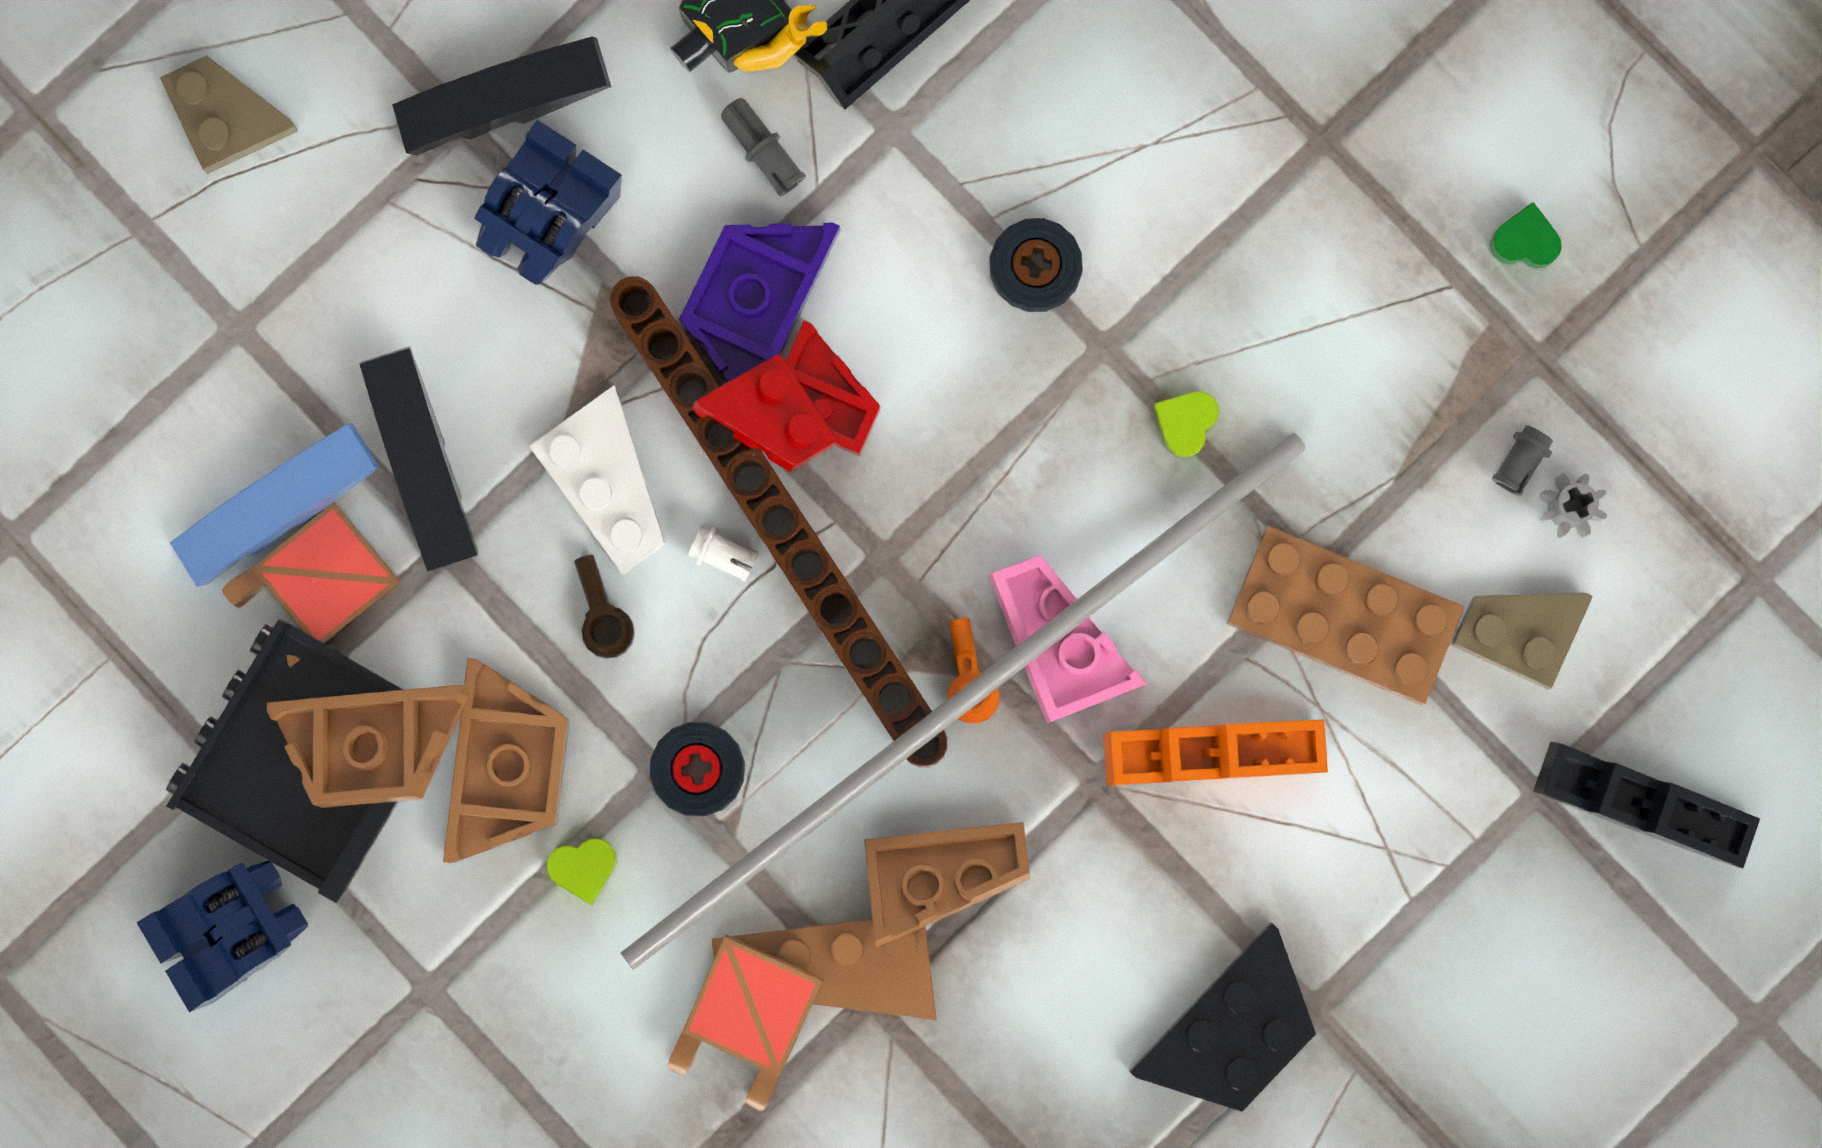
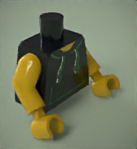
[670,0,827,73]

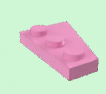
[988,555,1147,724]

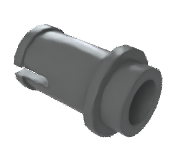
[1492,425,1553,496]

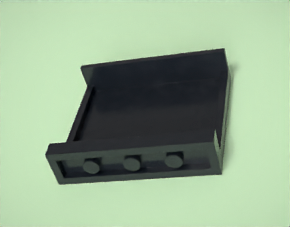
[166,619,404,903]

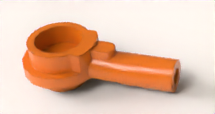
[947,617,999,724]

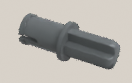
[721,98,806,197]

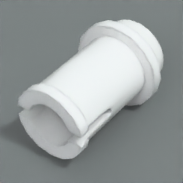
[688,526,759,582]

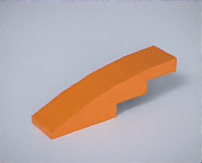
[1103,719,1328,786]

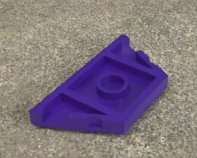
[679,222,841,382]

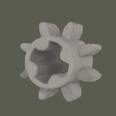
[1539,473,1607,538]

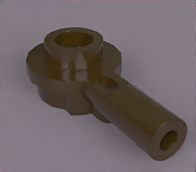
[574,555,635,659]

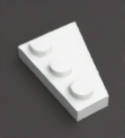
[529,385,665,575]

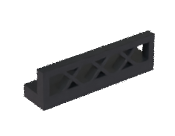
[794,0,970,110]

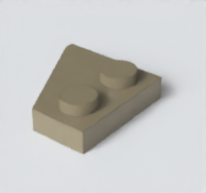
[160,56,298,174]
[1451,593,1593,690]

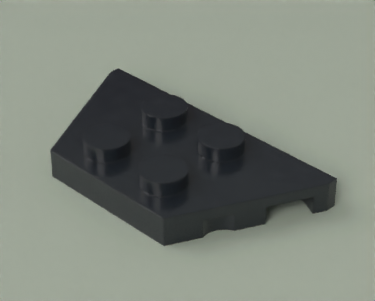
[1129,922,1316,1112]

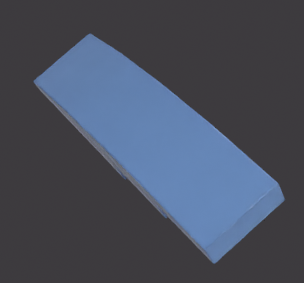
[170,423,380,587]

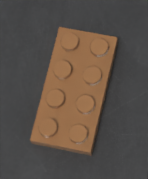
[1226,525,1465,705]

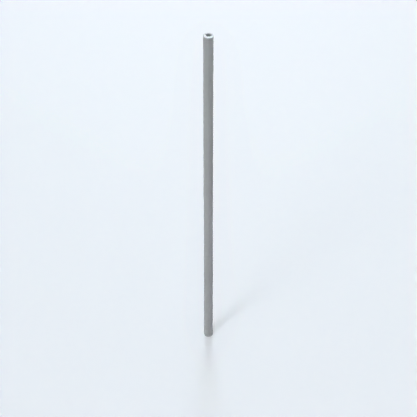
[620,433,1306,970]

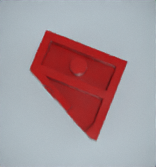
[785,320,881,456]
[692,353,837,472]

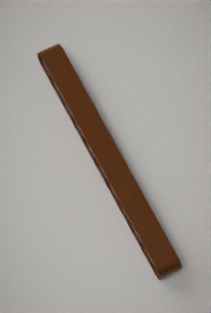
[610,276,947,768]

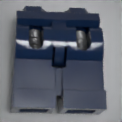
[474,119,622,285]
[136,861,308,1013]

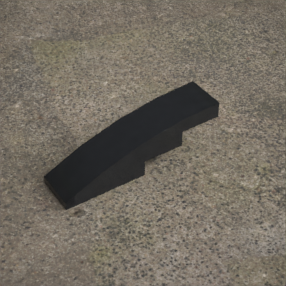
[392,36,612,156]
[359,346,478,572]
[1533,742,1760,869]

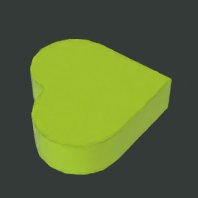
[1153,391,1219,459]
[547,839,617,905]

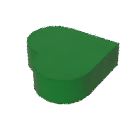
[1490,202,1562,269]

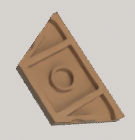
[443,658,570,863]
[267,685,468,808]

